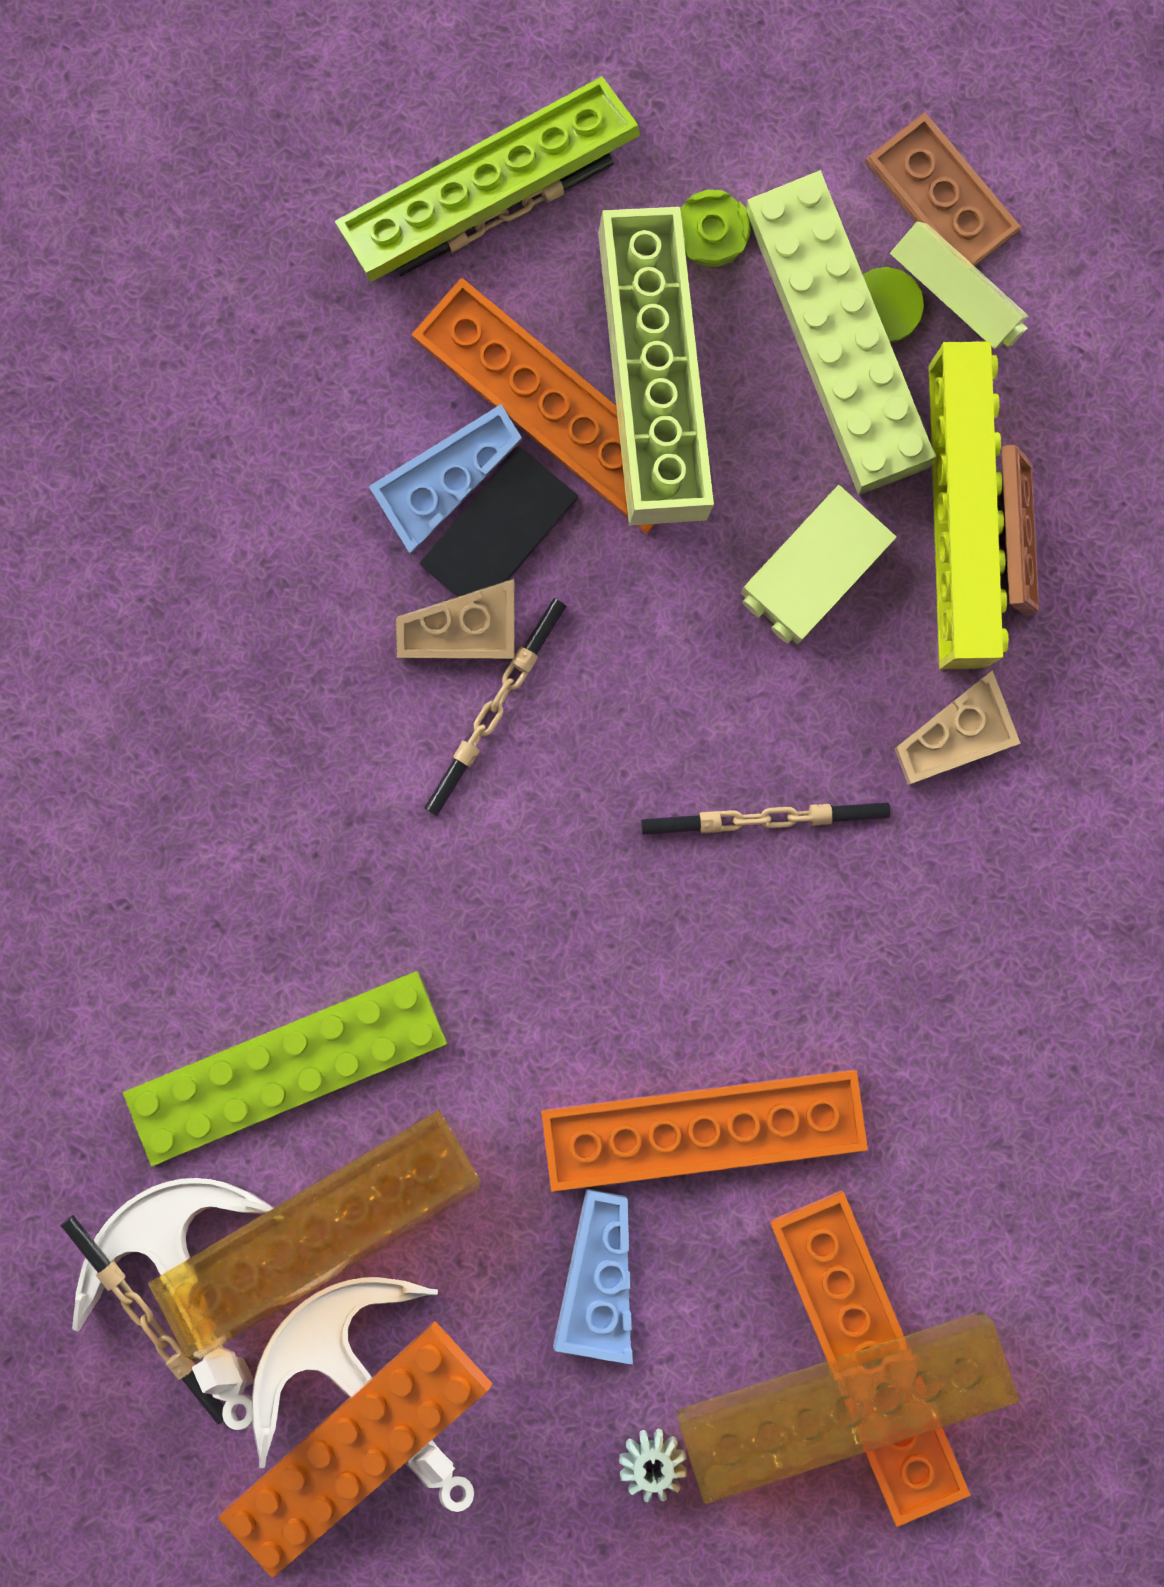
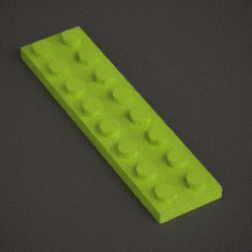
[335,76,640,283]
[122,971,447,1166]

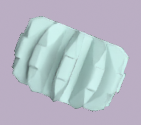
[619,1429,687,1503]

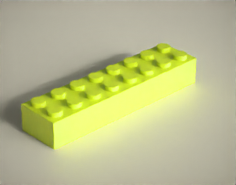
[928,341,1009,669]

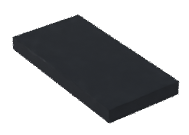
[419,447,578,597]

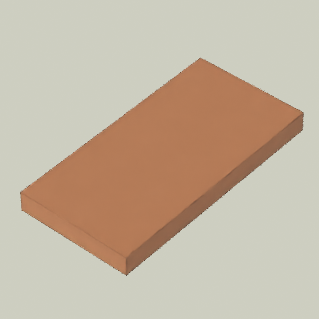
[865,112,1022,267]
[1001,444,1039,615]

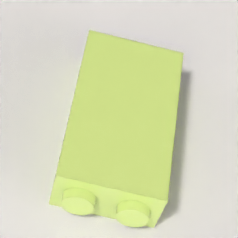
[890,221,1029,349]
[741,485,896,645]

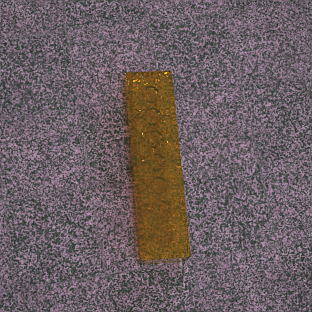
[148,1110,482,1361]
[676,1311,1020,1505]

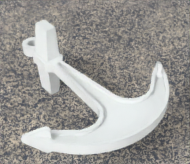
[72,1178,281,1430]
[252,1277,474,1512]

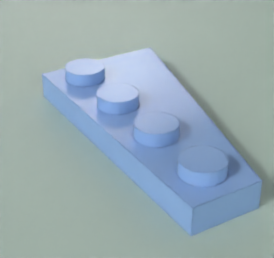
[369,404,522,554]
[553,1188,633,1365]

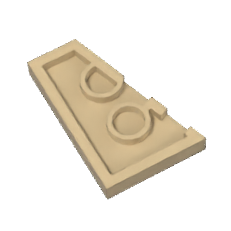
[396,579,515,659]
[894,670,1021,785]

